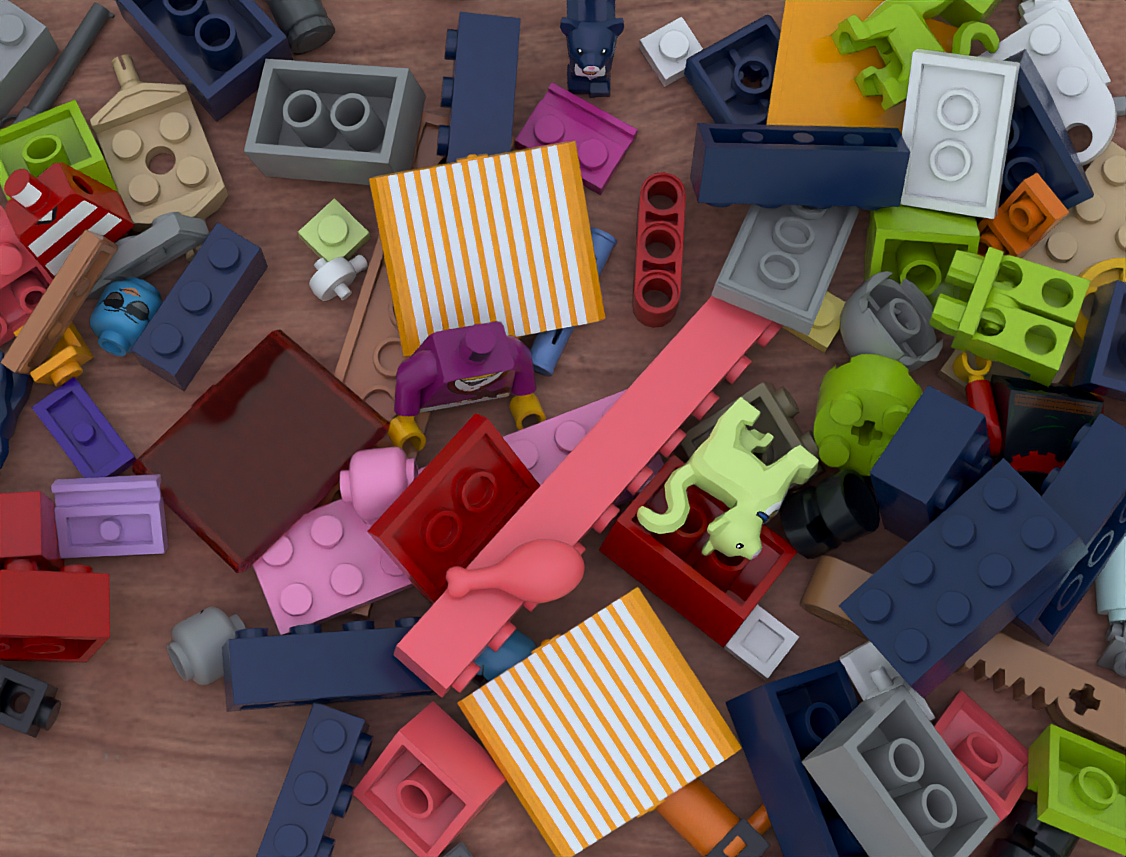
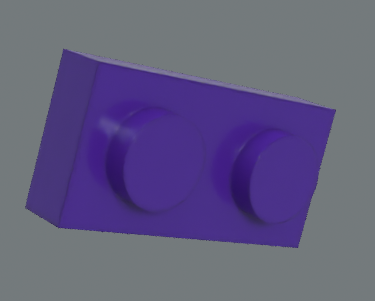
[32,377,138,478]

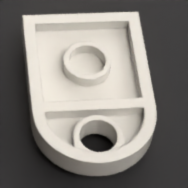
[978,6,1117,166]

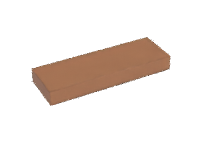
[0,229,118,375]

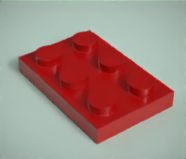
[367,413,540,603]

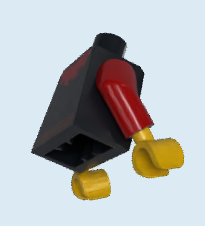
[953,352,1104,491]

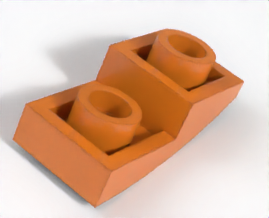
[977,173,1069,258]

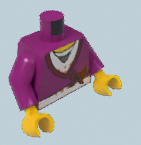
[386,321,546,451]

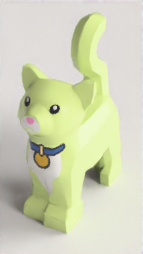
[636,397,819,560]

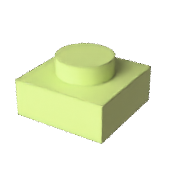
[298,198,371,262]

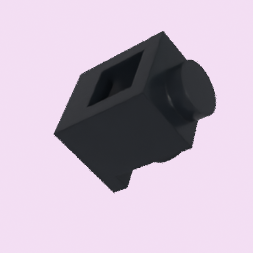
[0,664,61,738]

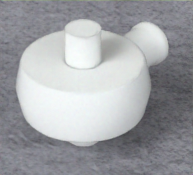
[309,255,368,301]

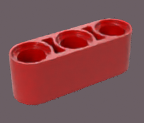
[632,172,686,328]

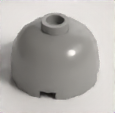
[840,271,943,373]

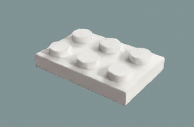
[900,49,1020,219]

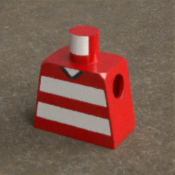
[4,162,135,279]

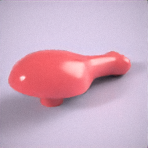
[446,539,585,603]

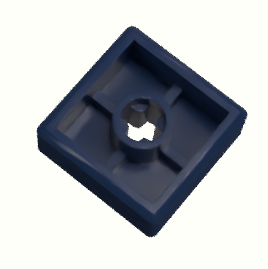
[684,15,781,125]

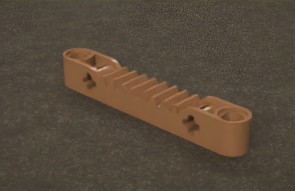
[800,555,1126,755]

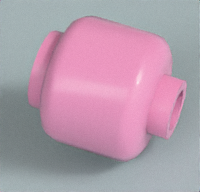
[340,447,419,519]

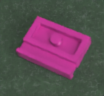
[515,82,638,195]

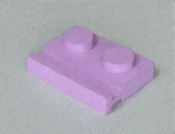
[51,474,169,558]

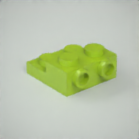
[1027,724,1126,856]

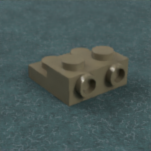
[681,382,826,497]

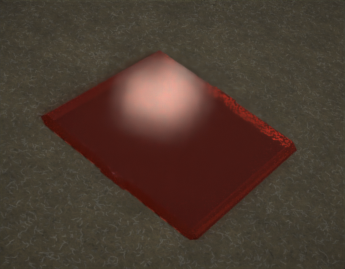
[132,329,391,573]

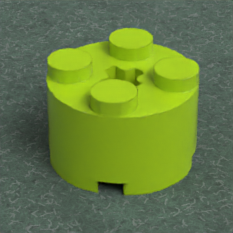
[814,354,923,476]

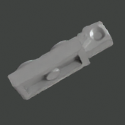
[87,212,210,300]

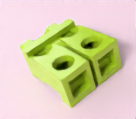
[929,247,1091,387]

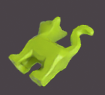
[830,0,999,111]

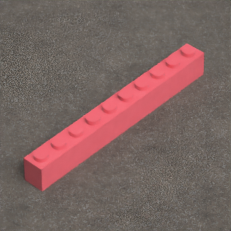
[393,296,783,698]

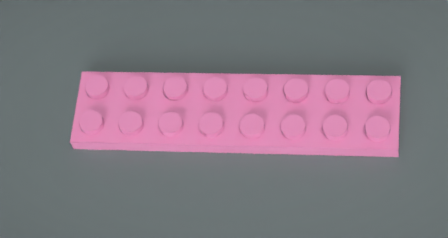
[243,389,664,635]

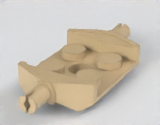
[90,54,228,262]

